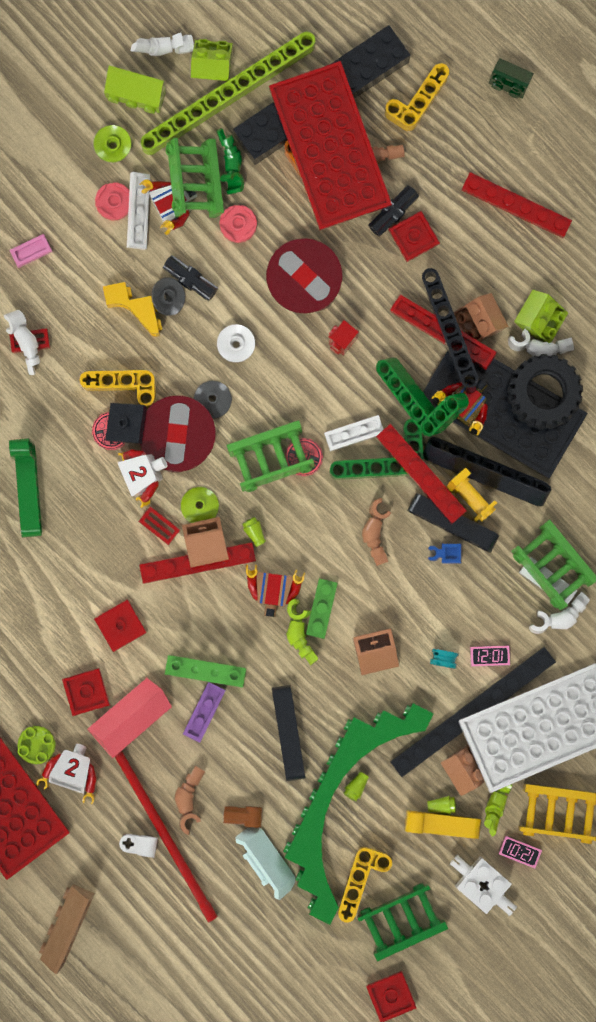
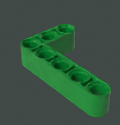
[376,357,469,436]
[329,419,424,480]
[9,438,42,538]

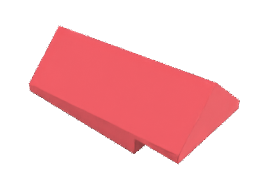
[87,678,172,759]

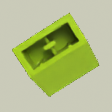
[191,39,233,81]
[514,290,568,343]

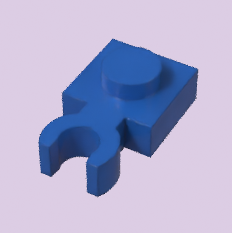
[428,544,462,564]

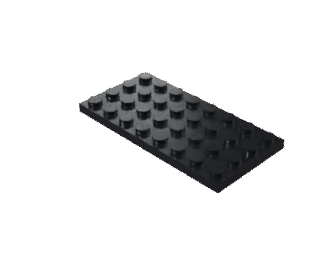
[423,351,588,479]

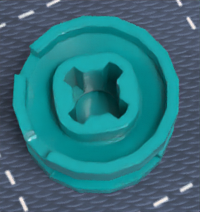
[430,649,459,669]

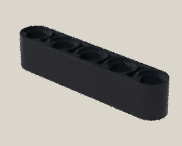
[407,493,499,553]
[272,685,306,782]

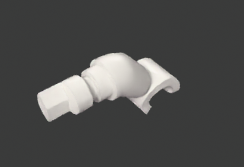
[130,33,194,56]
[4,310,40,375]
[508,329,574,356]
[529,592,590,634]

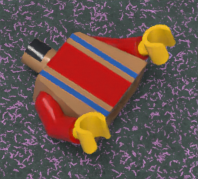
[246,564,306,617]

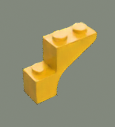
[103,282,162,337]

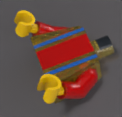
[432,379,488,435]

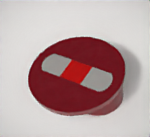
[266,238,342,314]
[140,395,216,473]

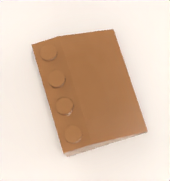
[39,884,95,974]

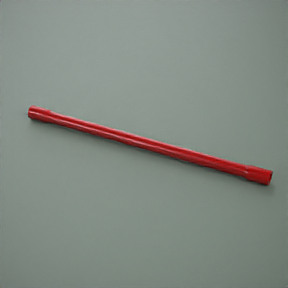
[115,751,218,923]

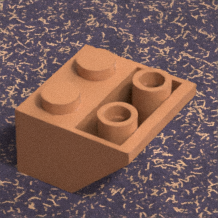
[454,293,509,342]
[182,517,229,567]
[352,628,399,676]
[441,745,485,796]

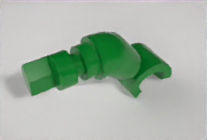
[217,128,244,195]

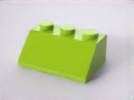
[104,65,166,114]

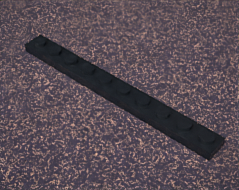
[390,647,556,777]

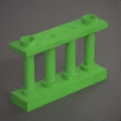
[166,138,224,218]
[226,420,315,492]
[511,520,596,610]
[165,655,246,687]

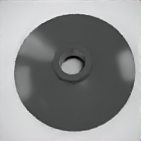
[152,277,185,316]
[194,381,232,419]

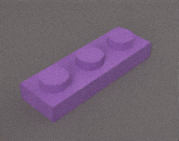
[183,682,226,743]

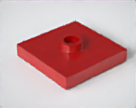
[388,211,440,262]
[94,600,147,652]
[62,668,110,716]
[366,970,417,1022]

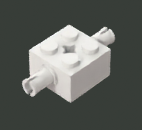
[450,855,517,916]

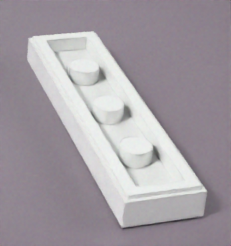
[127,172,150,250]

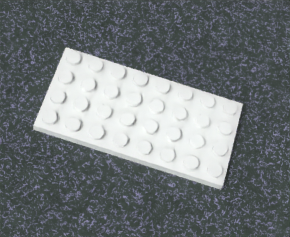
[458,663,596,793]

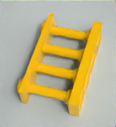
[446,468,497,522]
[518,783,596,844]

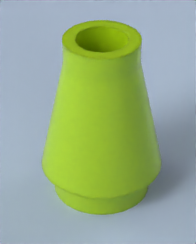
[242,517,266,547]
[343,772,369,802]
[428,795,456,815]

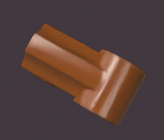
[223,806,263,828]

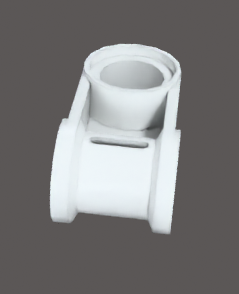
[119,834,158,858]

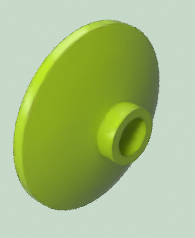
[93,125,131,163]
[181,487,219,523]

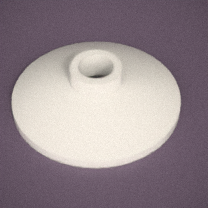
[217,324,255,362]

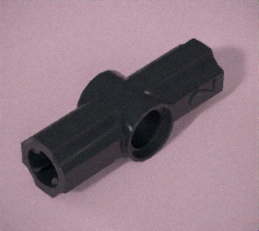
[368,185,419,237]
[162,255,218,302]

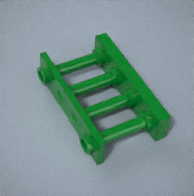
[357,883,448,962]

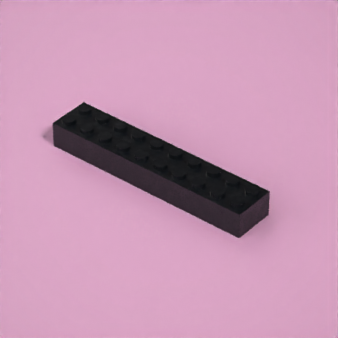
[233,25,411,165]

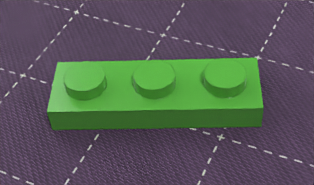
[306,578,338,639]

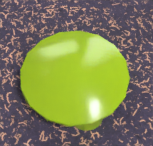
[17,726,56,764]

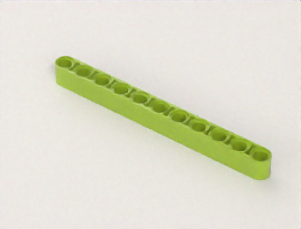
[141,32,315,155]

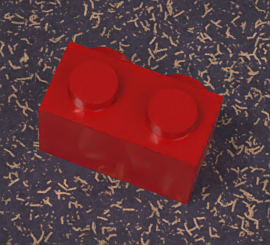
[328,320,359,356]

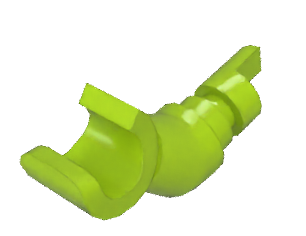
[286,599,319,666]
[484,784,512,837]

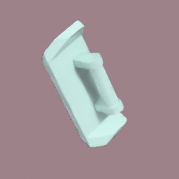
[235,827,295,900]

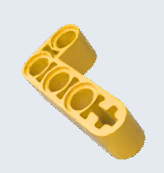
[385,63,449,131]
[79,370,156,409]
[404,810,481,839]
[338,847,392,923]

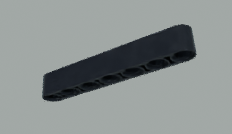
[422,268,479,393]
[423,437,552,506]

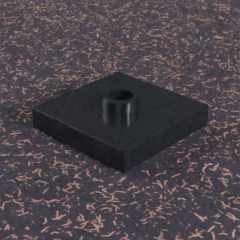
[105,403,147,444]

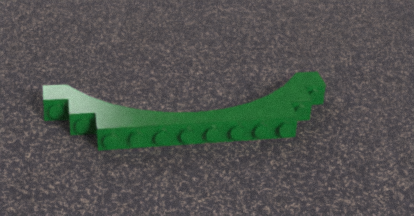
[283,703,434,925]

